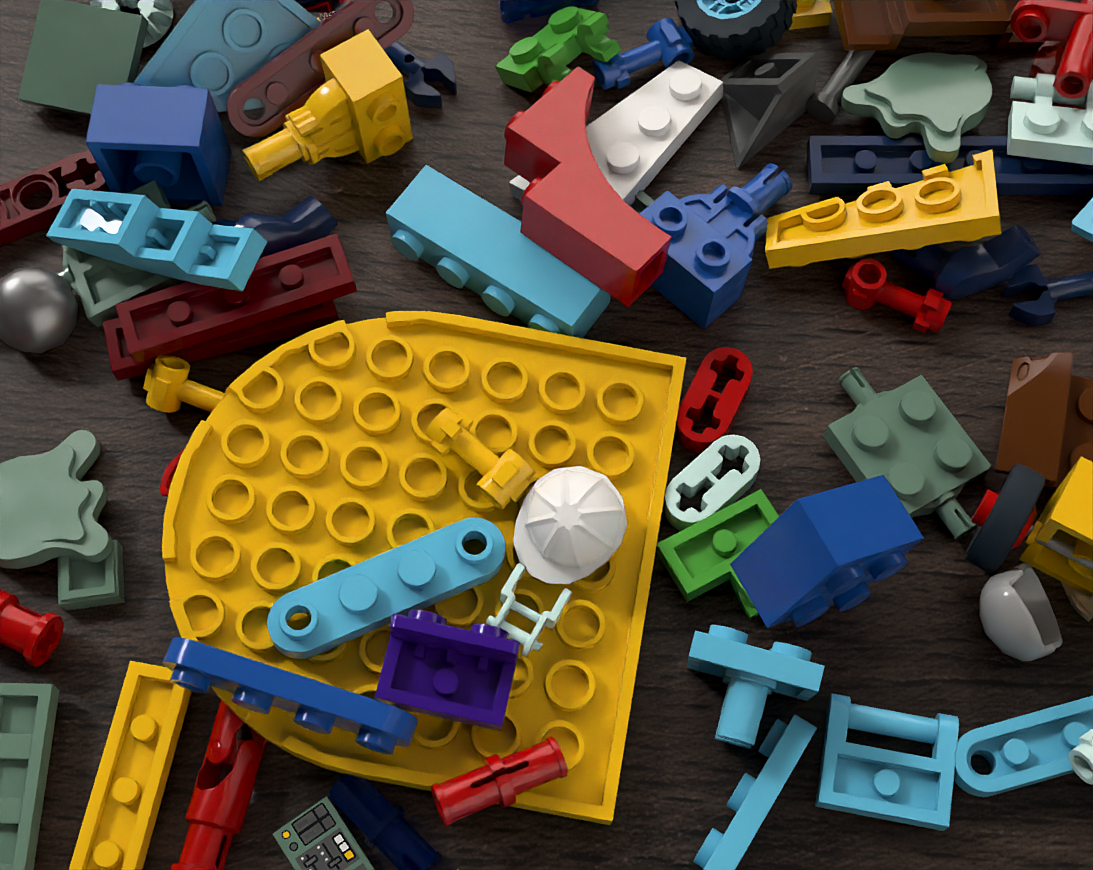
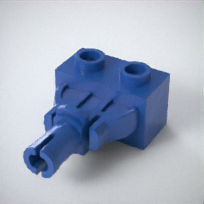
[640,163,792,330]

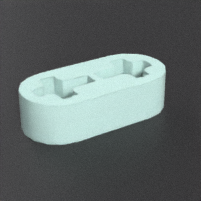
[663,434,761,531]

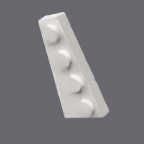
[509,60,723,206]

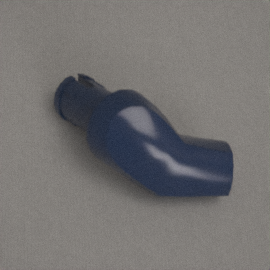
[211,196,338,258]
[892,224,1041,300]

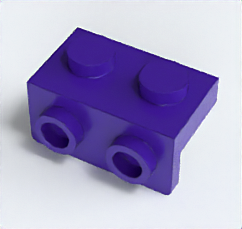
[374,610,520,731]

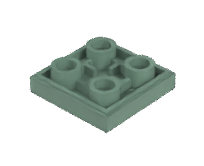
[18,0,149,117]

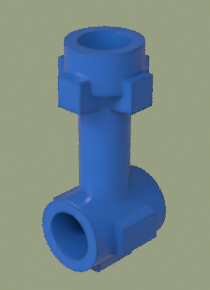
[592,18,694,90]

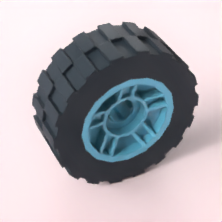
[674,0,797,61]

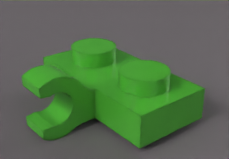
[656,489,779,619]

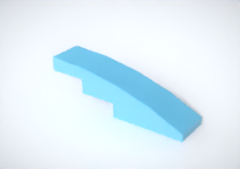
[46,189,267,292]

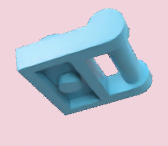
[815,693,959,831]

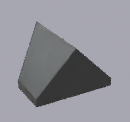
[720,52,821,170]

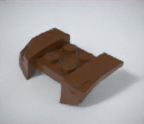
[833,0,1047,51]
[995,352,1093,493]

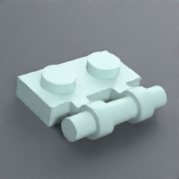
[1007,73,1093,165]

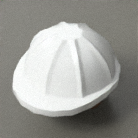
[513,466,627,584]

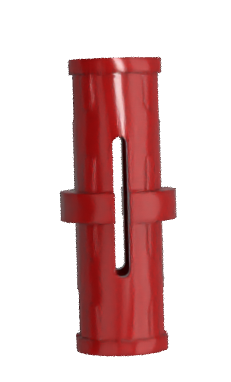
[431,736,568,826]

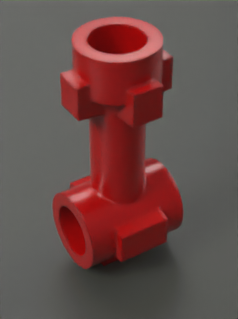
[841,259,952,334]

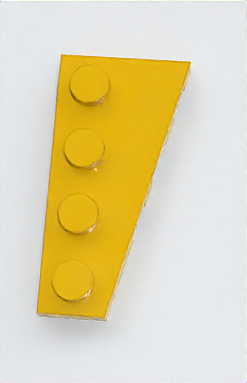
[765,150,1002,269]

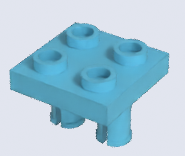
[687,625,825,749]

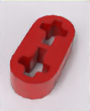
[675,347,753,454]

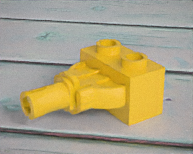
[242,29,413,182]

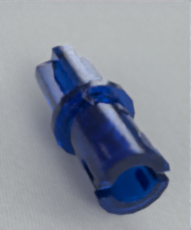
[329,774,443,870]

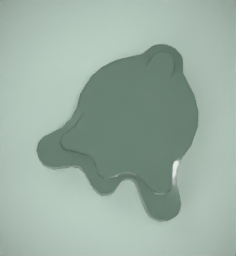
[841,52,992,163]
[0,430,113,569]

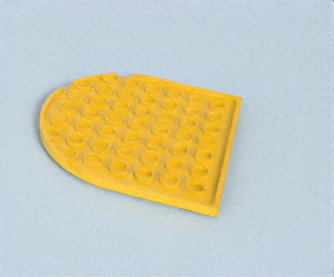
[162,311,686,825]

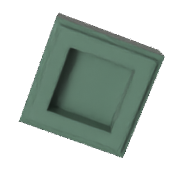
[58,540,125,611]

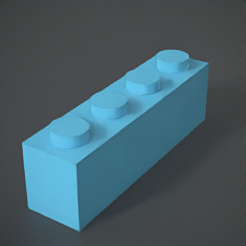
[386,165,610,338]

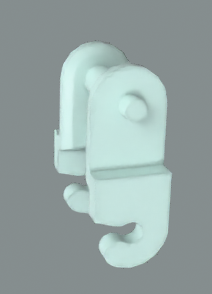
[486,563,572,658]

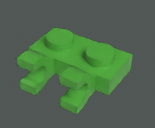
[495,6,621,92]

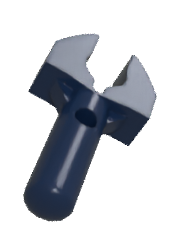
[384,40,457,108]
[1002,264,1093,326]

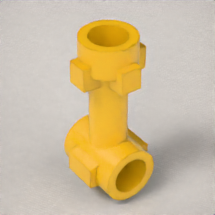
[143,355,230,413]
[425,407,535,510]

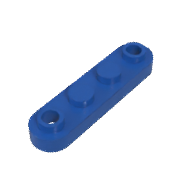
[162,637,418,755]

